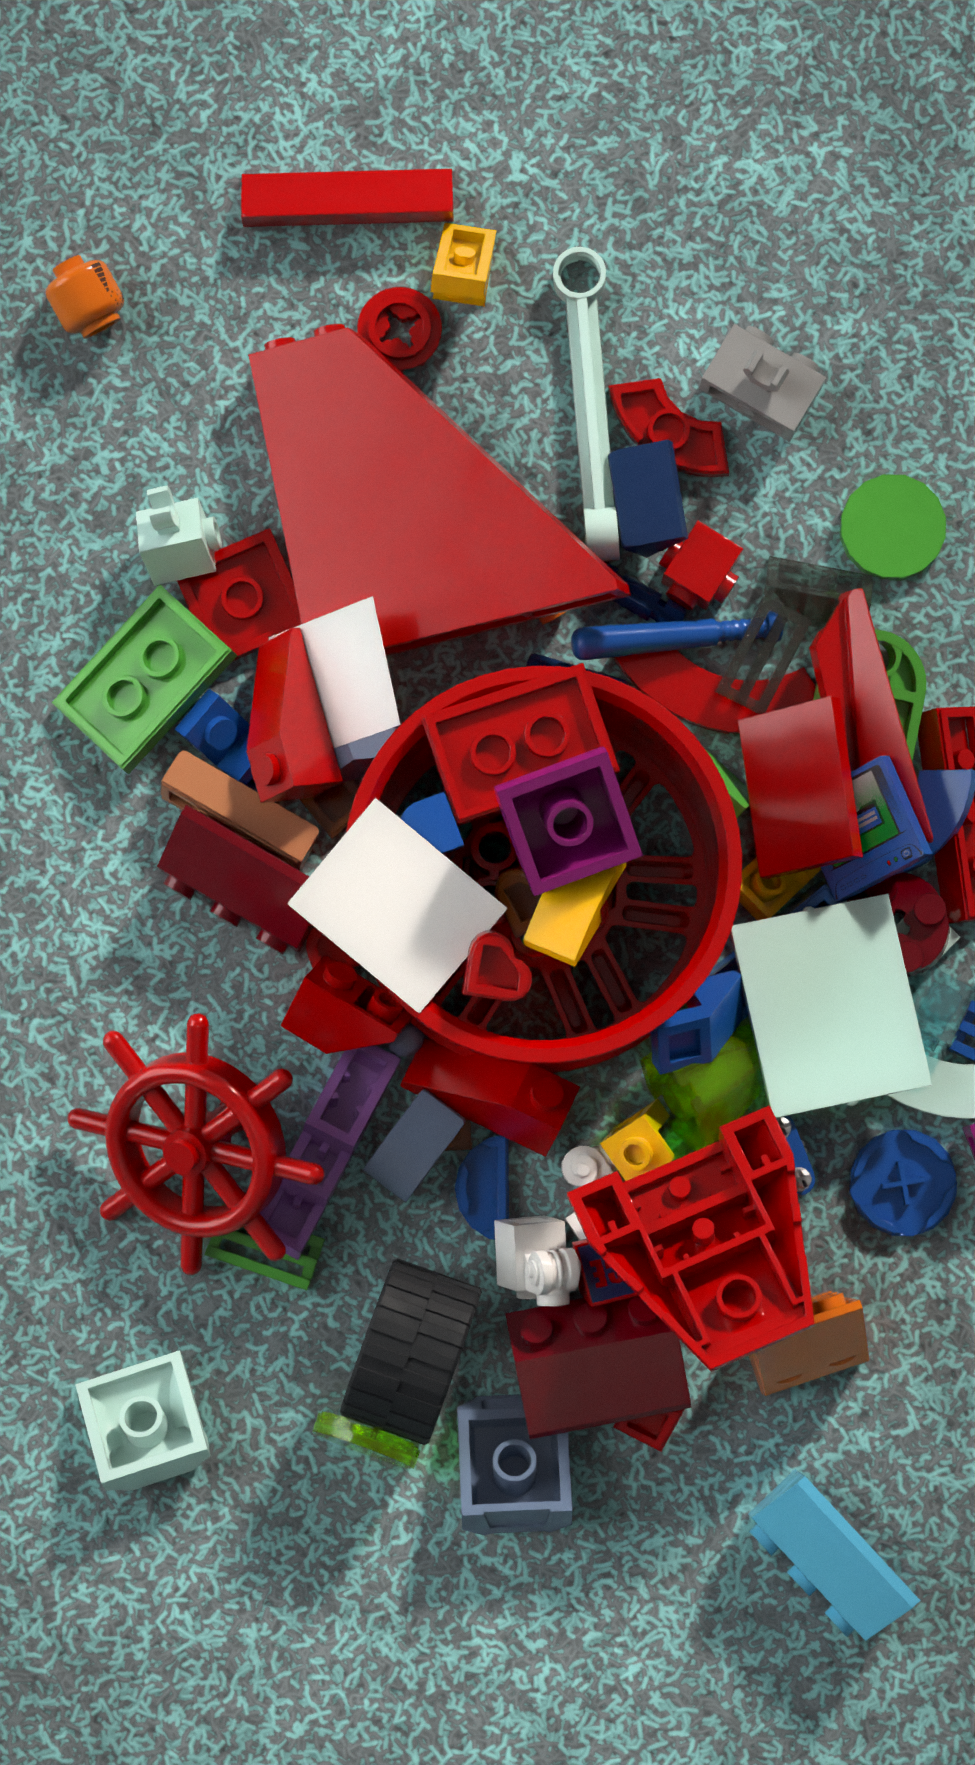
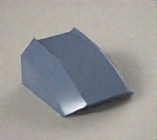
[457,1394,572,1536]

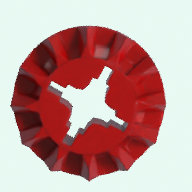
[357,287,442,373]

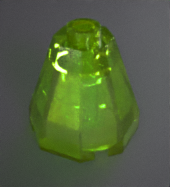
[640,1024,765,1151]

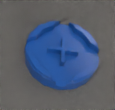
[849,1130,957,1236]

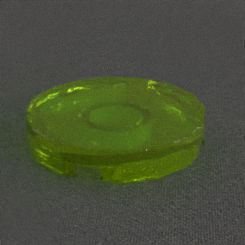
[312,1411,420,1469]

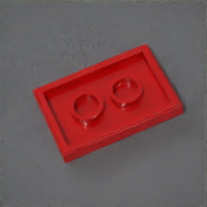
[421,663,620,826]
[738,696,863,879]

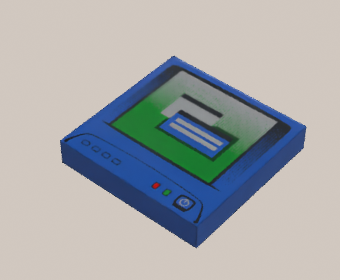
[821,756,933,902]

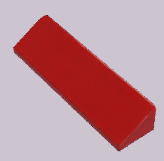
[241,169,454,227]
[918,706,975,924]

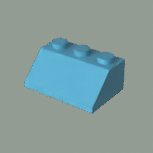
[748,1469,921,1641]

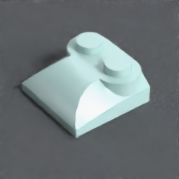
[75,1350,211,1491]

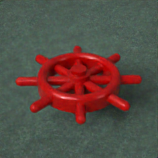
[67,1013,325,1275]

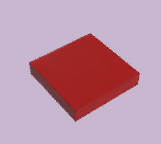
[177,528,302,662]

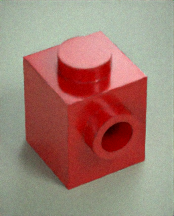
[659,520,743,611]

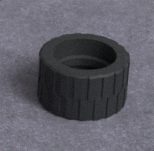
[340,1258,482,1445]

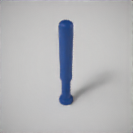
[571,611,783,660]

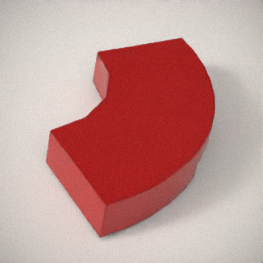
[608,378,729,477]

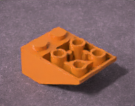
[749,1291,870,1396]

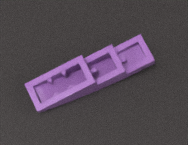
[261,1045,401,1260]

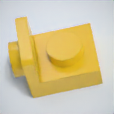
[600,1099,675,1181]

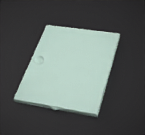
[730,894,932,1118]

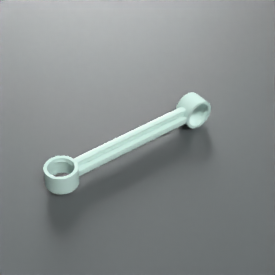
[553,247,620,561]

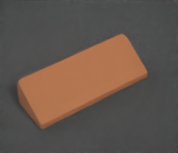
[161,750,319,871]

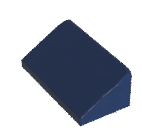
[608,440,688,558]

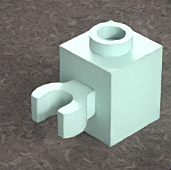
[136,485,222,586]

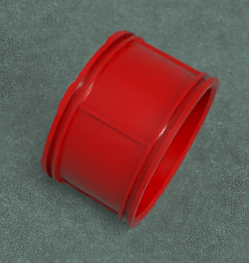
[346,666,742,1073]

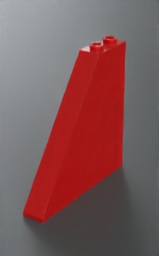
[248,324,631,656]

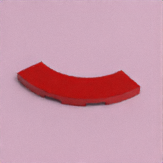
[614,650,816,734]

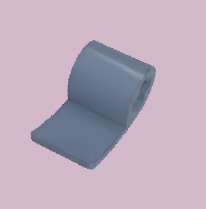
[363,1089,466,1203]

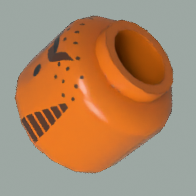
[45,255,124,339]

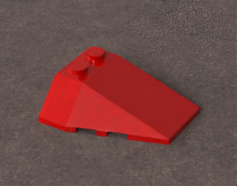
[567,1105,815,1372]

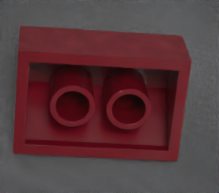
[157,805,314,955]
[505,1296,691,1440]

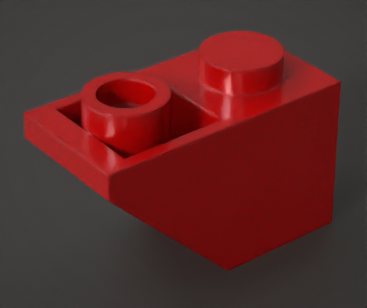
[280,955,414,1054]

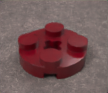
[846,872,950,977]

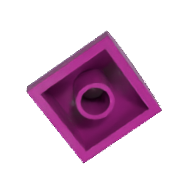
[494,746,643,896]

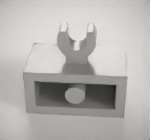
[699,324,826,442]

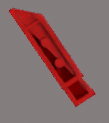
[809,588,933,843]

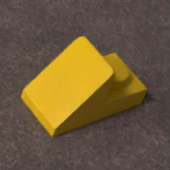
[430,223,497,307]

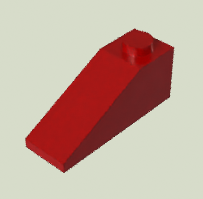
[246,628,343,803]
[400,1039,580,1157]

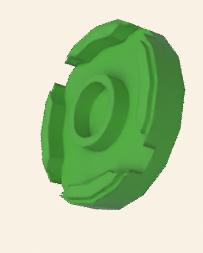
[840,474,946,581]

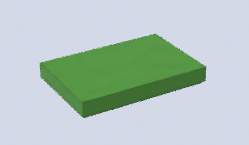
[51,585,238,774]

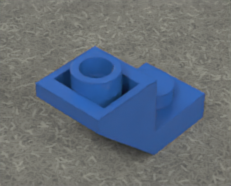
[174,689,276,803]
[651,969,743,1075]

